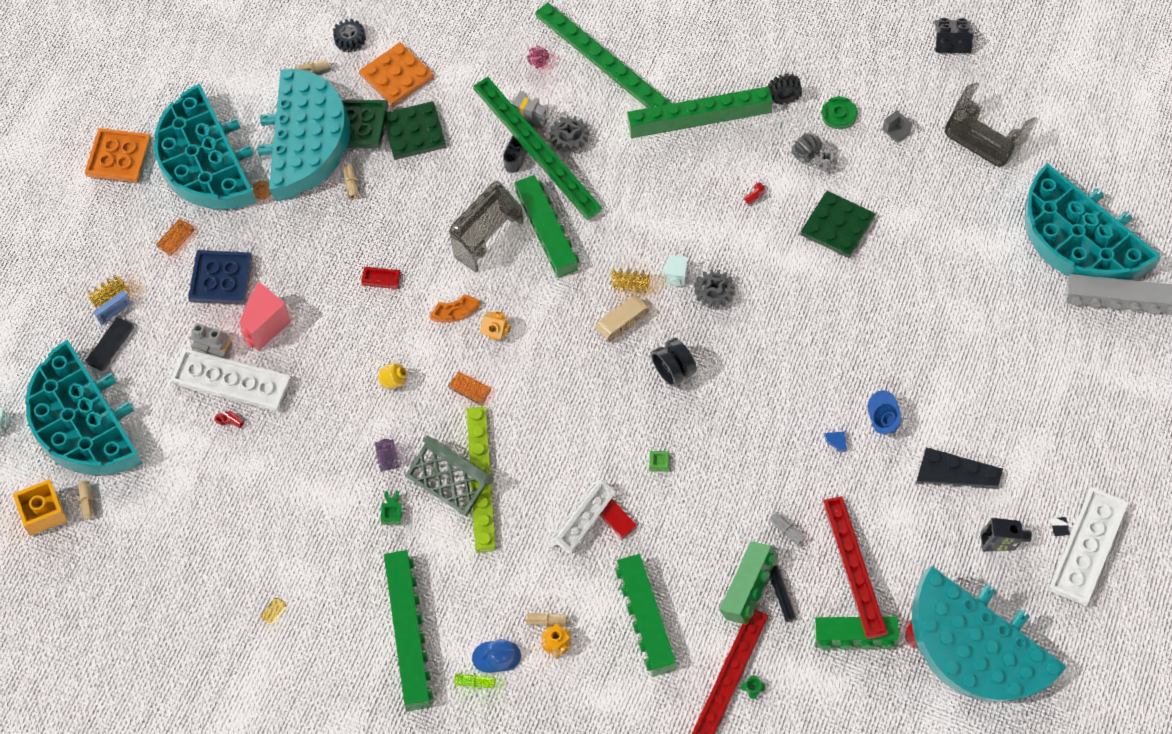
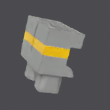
[512,91,547,129]
[189,323,233,359]

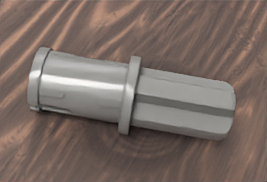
[769,512,806,546]

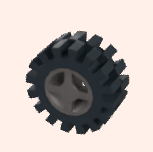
[333,19,366,53]

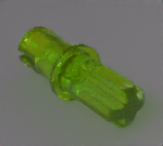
[454,673,496,689]

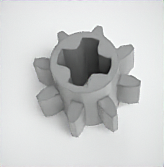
[815,149,838,173]

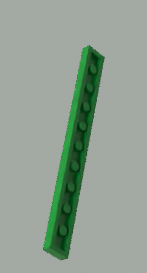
[535,2,672,108]
[473,76,602,221]

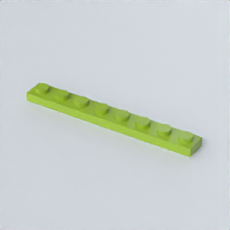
[466,406,496,553]

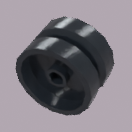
[650,337,697,387]

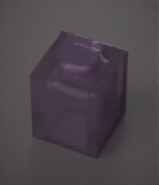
[375,439,400,472]

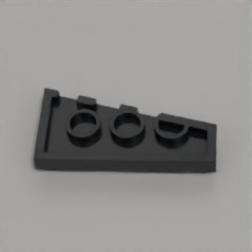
[916,447,1003,489]

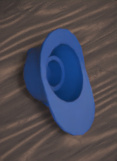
[868,390,902,434]
[472,639,521,673]

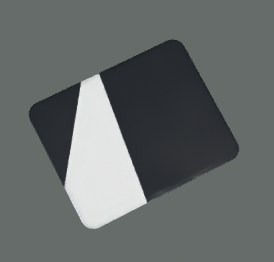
[1050,517,1070,537]

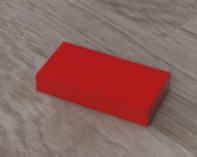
[361,266,401,289]
[599,498,637,539]

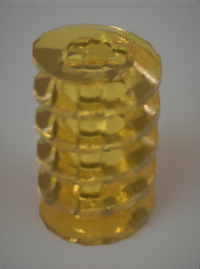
[611,267,650,293]
[87,274,130,310]

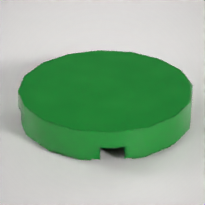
[821,96,858,130]

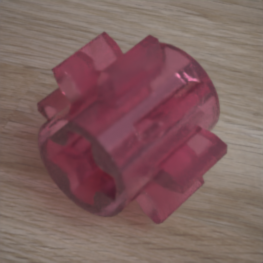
[527,45,549,69]

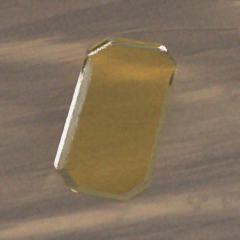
[261,598,286,624]

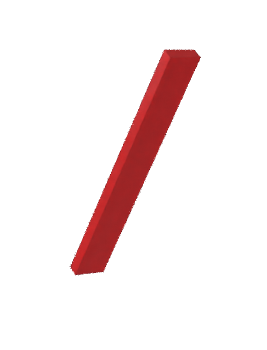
[823,496,887,639]
[692,609,769,734]

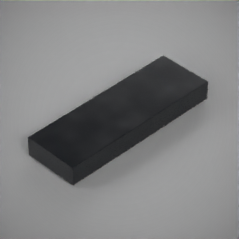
[85,317,134,371]

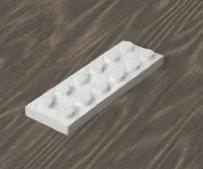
[170,348,291,412]
[1048,487,1129,607]

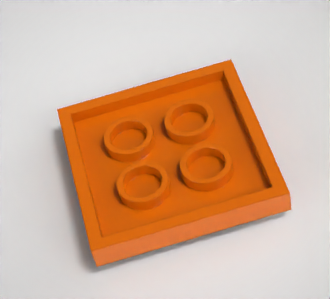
[359,42,434,107]
[84,128,152,183]

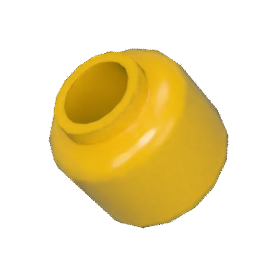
[378,363,407,390]

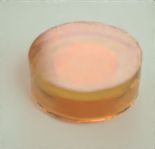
[253,181,271,199]

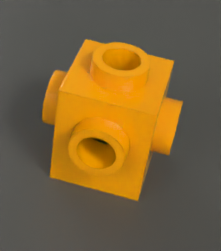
[480,311,511,340]
[541,623,571,659]

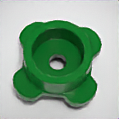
[741,675,766,699]

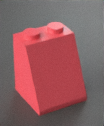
[239,282,291,351]

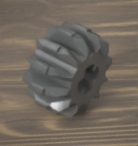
[791,132,822,163]

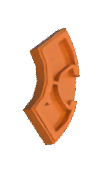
[430,294,481,323]

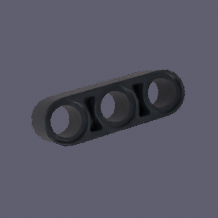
[503,121,533,173]

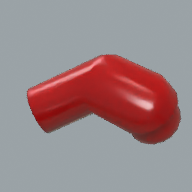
[743,182,766,205]
[214,411,245,428]

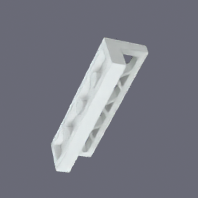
[548,479,616,553]

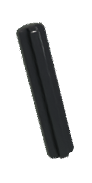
[770,565,796,622]

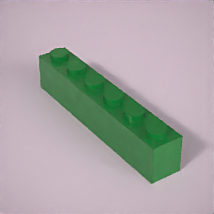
[514,175,579,278]
[614,553,676,677]

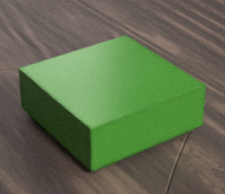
[649,451,669,472]

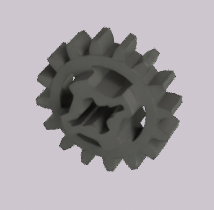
[550,115,589,153]
[694,269,735,309]

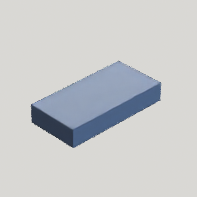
[93,290,132,325]

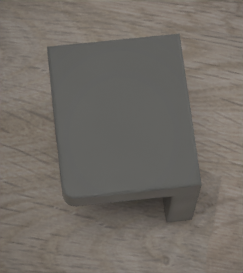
[882,110,912,143]

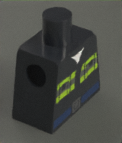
[980,518,1032,552]

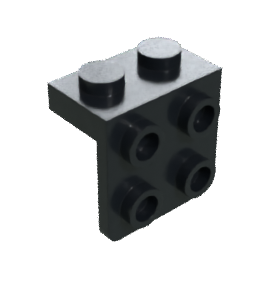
[935,18,973,53]

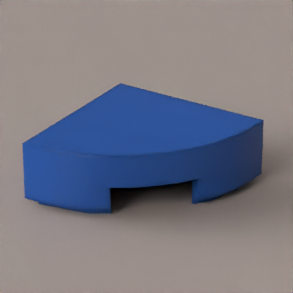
[824,431,847,452]

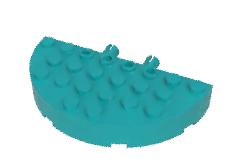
[257,69,351,201]
[154,84,256,209]
[1024,163,1161,280]
[25,339,143,475]
[912,566,1067,702]

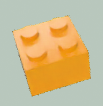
[13,479,67,536]

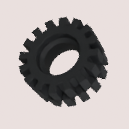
[768,73,802,105]

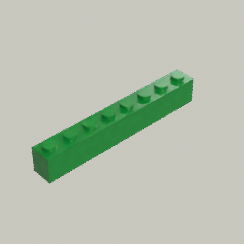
[627,86,772,139]
[384,550,434,712]

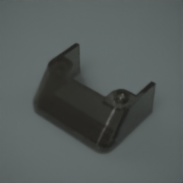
[945,82,1038,167]
[450,181,524,273]

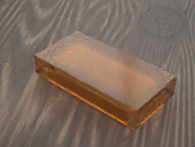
[156,218,195,256]
[448,371,491,405]

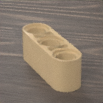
[595,295,650,342]

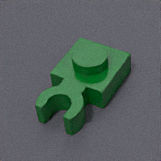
[381,490,402,525]

